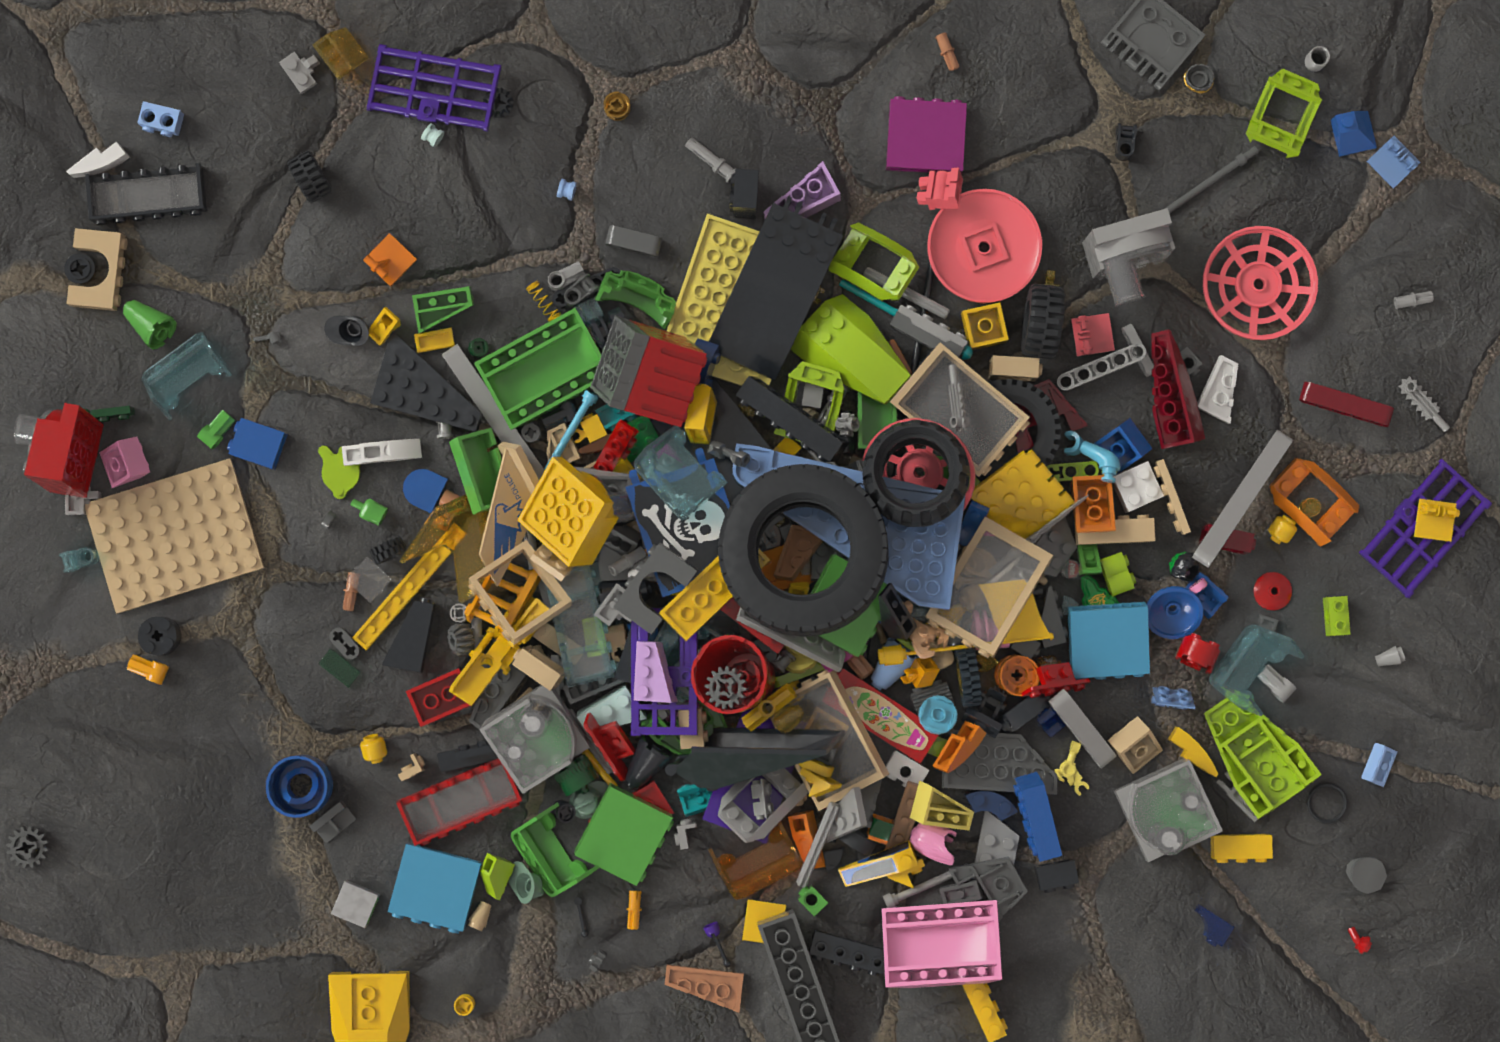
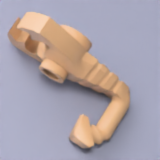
[903,600,949,659]

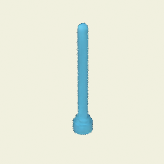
[544,390,599,470]

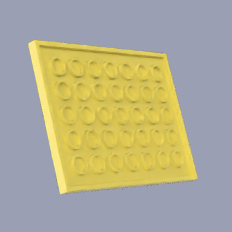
[667,214,771,386]

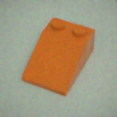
[1071,475,1116,533]

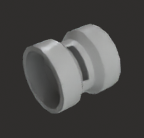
[450,603,467,623]

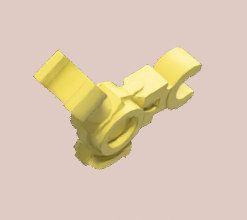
[1054,741,1089,796]

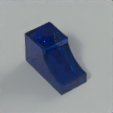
[1194,904,1235,947]

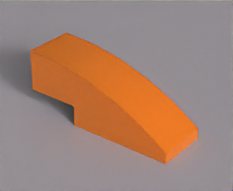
[933,721,987,773]

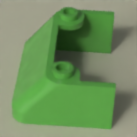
[511,802,599,897]

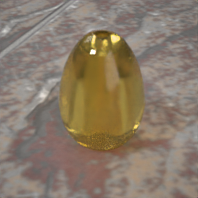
[773,705,804,733]

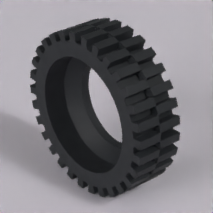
[956,379,1061,478]

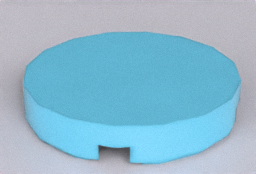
[918,695,958,735]

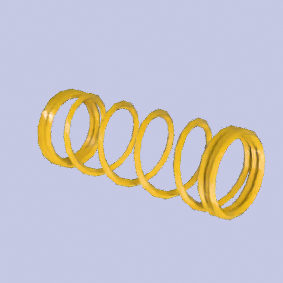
[526,281,561,322]

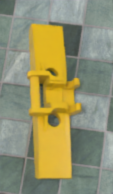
[449,597,535,706]

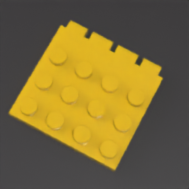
[972,449,1074,548]

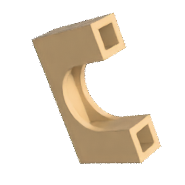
[66,228,127,311]

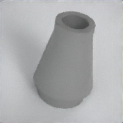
[1375,646,1406,667]

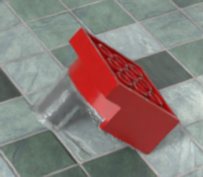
[13,403,104,498]

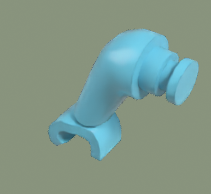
[1064,431,1120,483]

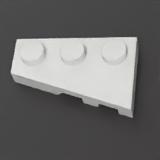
[1197,355,1238,424]

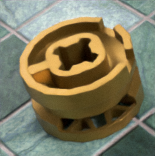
[604,92,631,121]

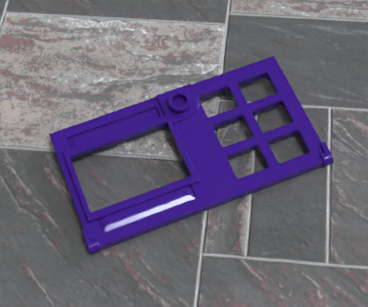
[631,608,698,736]

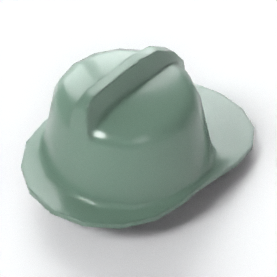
[569,781,608,819]
[509,861,544,904]

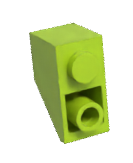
[480,853,515,900]

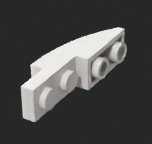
[342,439,422,466]

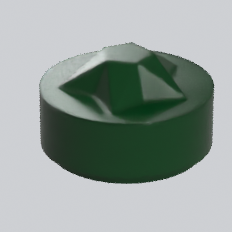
[468,338,489,358]

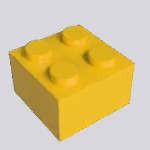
[961,303,1009,350]

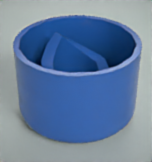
[266,755,333,818]

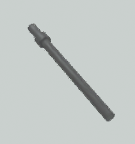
[1164,146,1259,214]

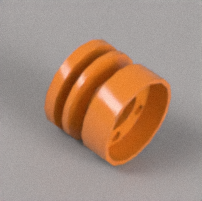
[994,654,1039,696]

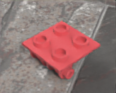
[1071,313,1115,356]

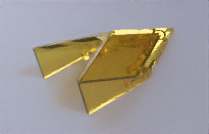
[399,494,489,603]

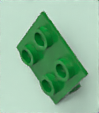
[612,416,663,463]

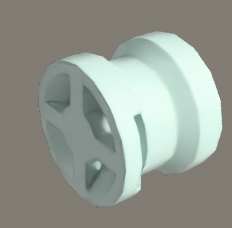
[421,123,445,147]

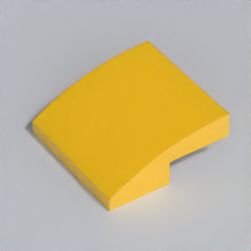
[742,900,786,943]

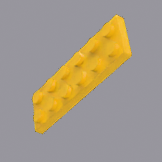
[659,549,770,641]

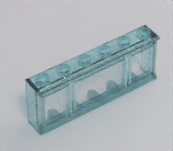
[546,565,617,687]

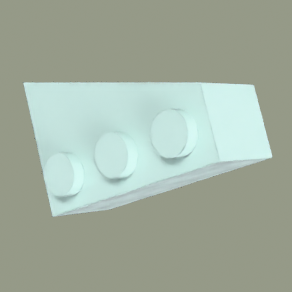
[577,682,647,728]

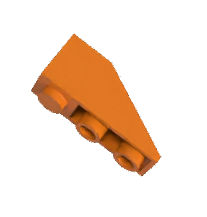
[788,810,826,869]

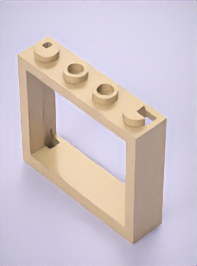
[468,540,572,645]

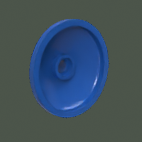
[1147,586,1203,639]

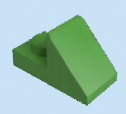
[1077,544,1102,575]

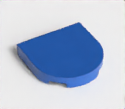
[403,469,448,514]

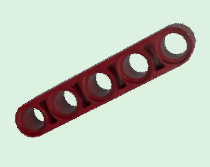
[1299,382,1394,427]

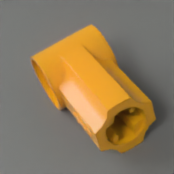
[127,654,169,685]

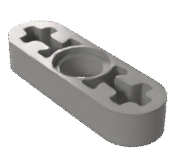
[1121,324,1154,377]

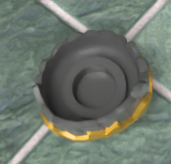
[1184,64,1215,94]

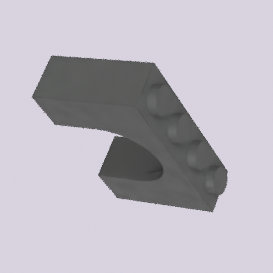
[613,542,698,635]

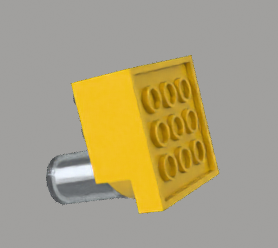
[518,457,636,567]

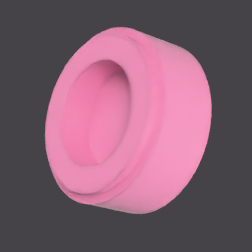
[1188,578,1208,594]

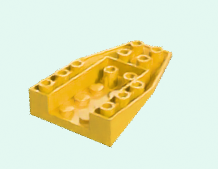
[328,971,410,1042]

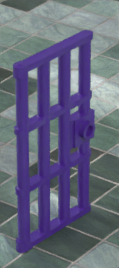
[366,44,502,132]
[1359,459,1492,599]

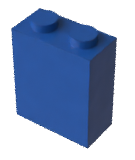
[227,418,288,470]

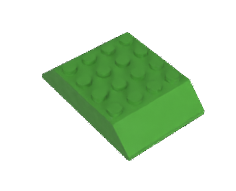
[474,308,601,430]

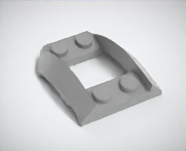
[718,768,808,843]

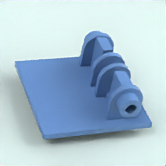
[1366,136,1421,188]
[1151,686,1195,710]

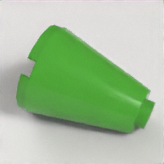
[123,300,177,350]

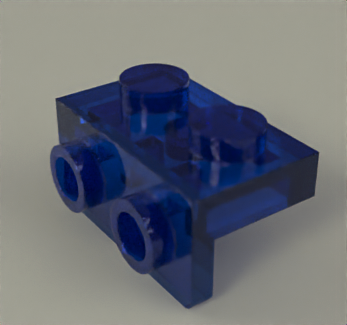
[1037,706,1066,738]

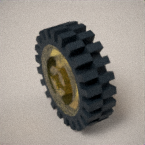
[954,648,982,707]

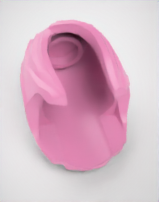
[910,823,957,865]

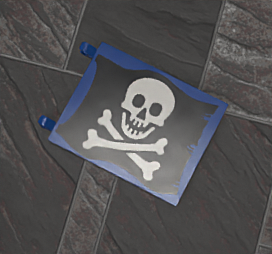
[625,448,730,598]

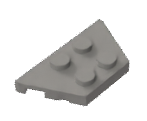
[971,811,1019,882]

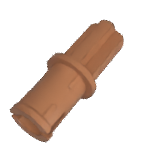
[935,33,959,71]
[342,572,360,611]

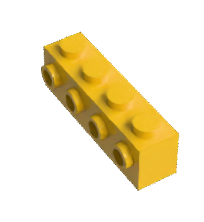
[962,983,1008,1042]

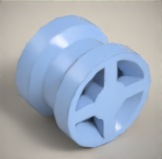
[557,179,577,201]

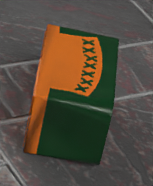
[867,814,895,845]

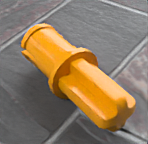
[626,890,642,930]

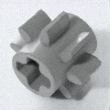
[835,413,859,436]

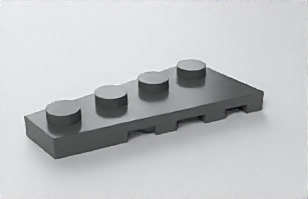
[469,659,528,729]

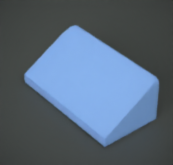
[1362,743,1397,787]

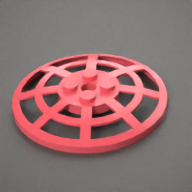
[1202,226,1318,340]
[862,418,975,511]

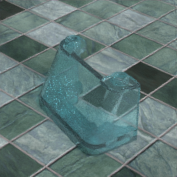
[634,425,728,520]

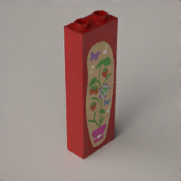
[822,668,938,764]

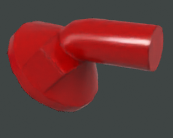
[1348,927,1372,954]

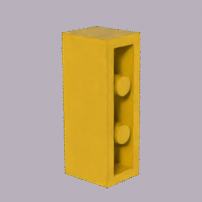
[1210,834,1273,863]

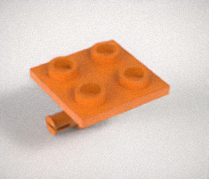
[363,233,417,287]

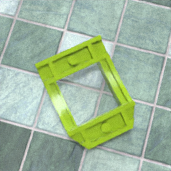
[1246,69,1322,158]
[828,222,919,301]
[774,361,844,442]

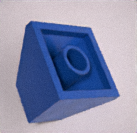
[1330,111,1377,157]

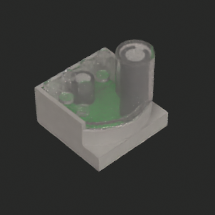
[1082,208,1175,307]
[479,685,592,794]
[1113,758,1223,862]

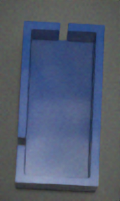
[1013,772,1062,862]

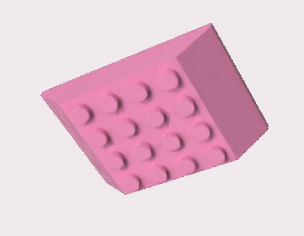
[882,900,1003,988]

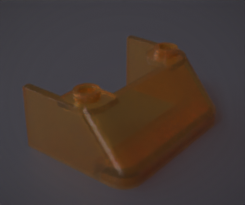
[708,821,802,900]

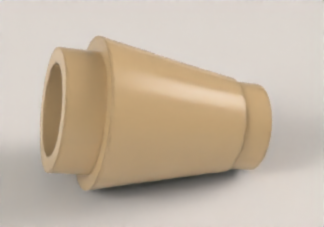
[468,901,491,931]

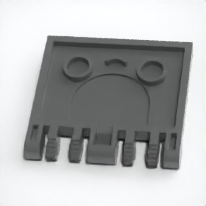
[1101,0,1205,91]

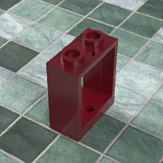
[1198,524,1256,554]

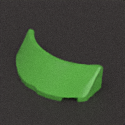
[595,270,676,329]

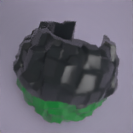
[1169,551,1200,582]

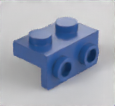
[1185,572,1229,619]

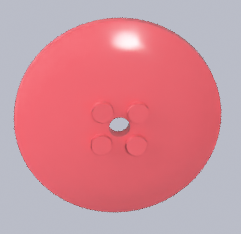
[927,189,1042,303]

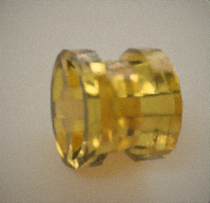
[1299,498,1321,517]

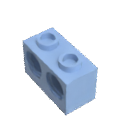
[137,101,184,137]

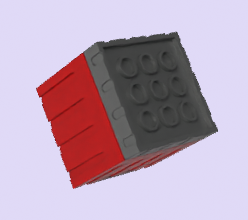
[590,315,707,427]

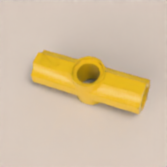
[741,683,797,731]

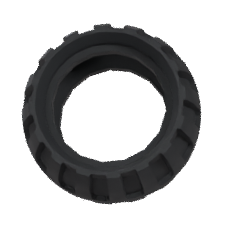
[862,420,970,527]

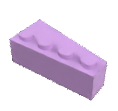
[764,161,841,219]

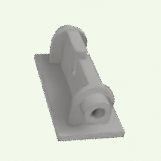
[751,779,774,820]

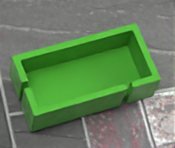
[857,391,897,450]
[449,428,502,515]

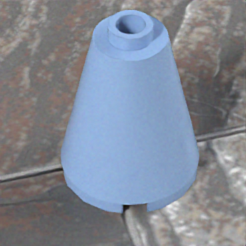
[871,637,919,690]

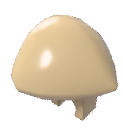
[929,638,954,669]

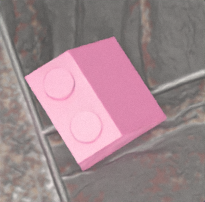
[99,437,150,488]

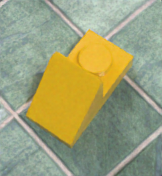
[368,307,401,346]
[799,767,842,797]
[887,857,925,888]

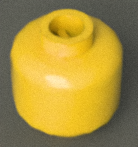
[1268,515,1297,544]
[360,734,388,764]

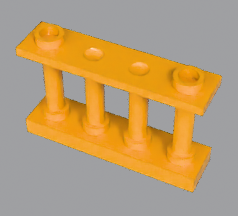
[464,562,541,639]

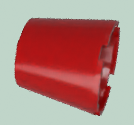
[691,635,776,714]

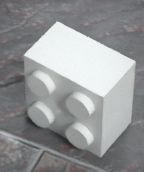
[1112,461,1164,513]

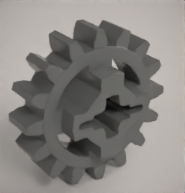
[705,666,748,709]
[6,826,50,868]

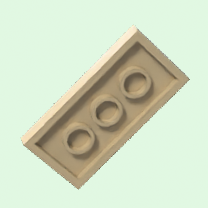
[1153,459,1191,535]

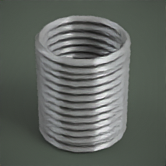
[1305,46,1330,72]

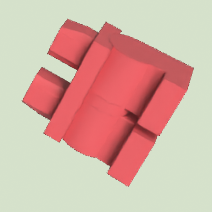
[916,167,963,210]

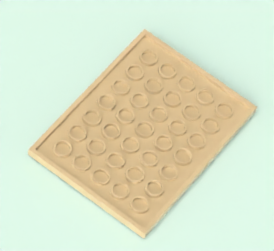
[85,458,265,614]

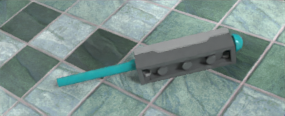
[839,279,973,360]

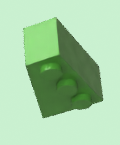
[412,286,474,333]

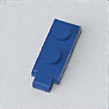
[959,501,990,546]

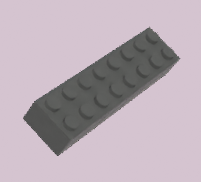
[757,909,840,1042]

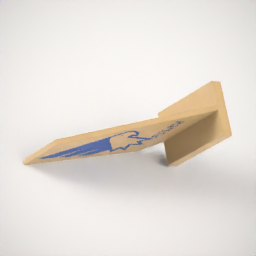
[479,442,539,587]

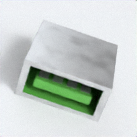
[331,880,380,928]

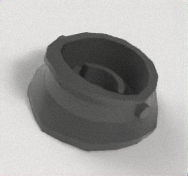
[1346,857,1387,894]

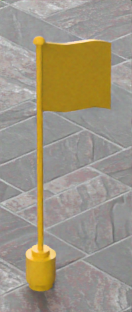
[878,579,1054,666]

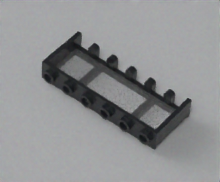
[85,163,207,225]

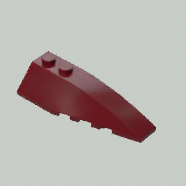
[1151,329,1205,449]

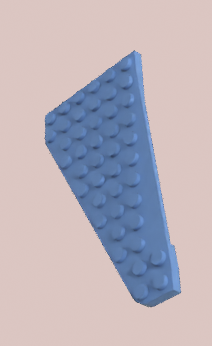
[732,443,965,610]

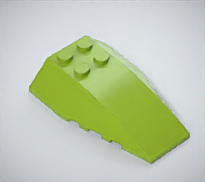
[791,294,911,405]
[1204,692,1322,819]

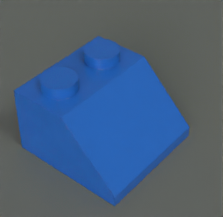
[1094,418,1152,474]

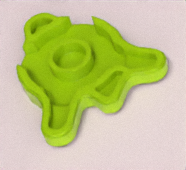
[318,446,360,499]

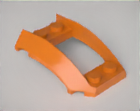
[1269,458,1359,547]

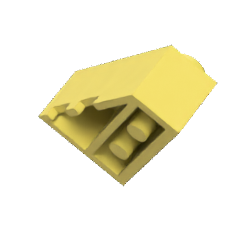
[910,780,974,831]

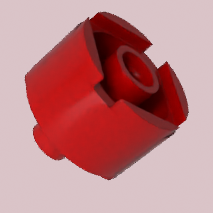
[1175,633,1220,673]

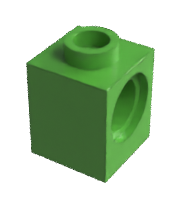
[798,885,828,916]

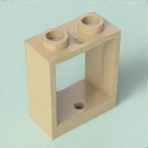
[988,355,1042,382]
[512,645,568,691]

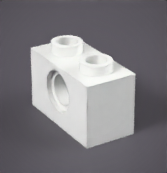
[886,750,929,787]

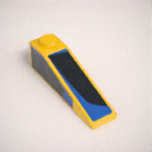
[838,840,918,887]

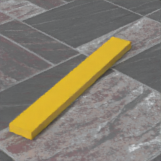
[352,522,468,650]

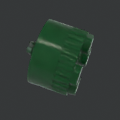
[553,754,599,797]

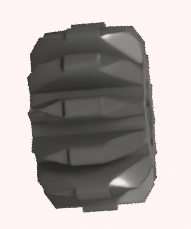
[447,623,475,656]

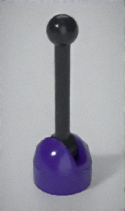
[703,922,731,968]

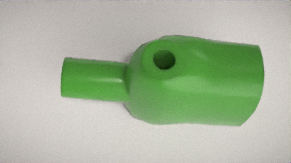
[351,499,388,526]

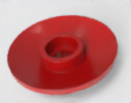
[1253,572,1292,610]

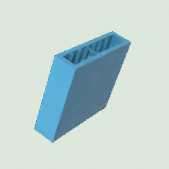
[1068,602,1150,680]
[388,842,483,934]

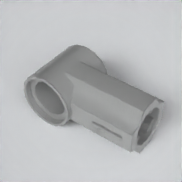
[548,261,585,292]
[1257,664,1297,703]

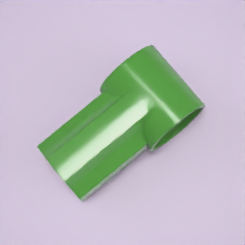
[197,410,236,450]

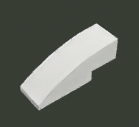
[66,142,130,178]

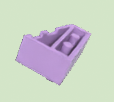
[634,641,678,703]

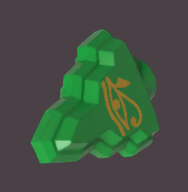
[1081,574,1119,606]

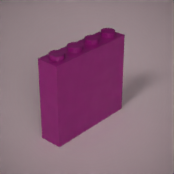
[886,96,967,175]

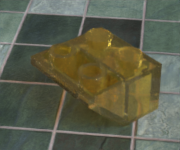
[312,27,369,80]

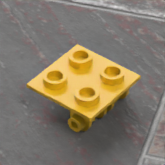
[1414,499,1460,542]

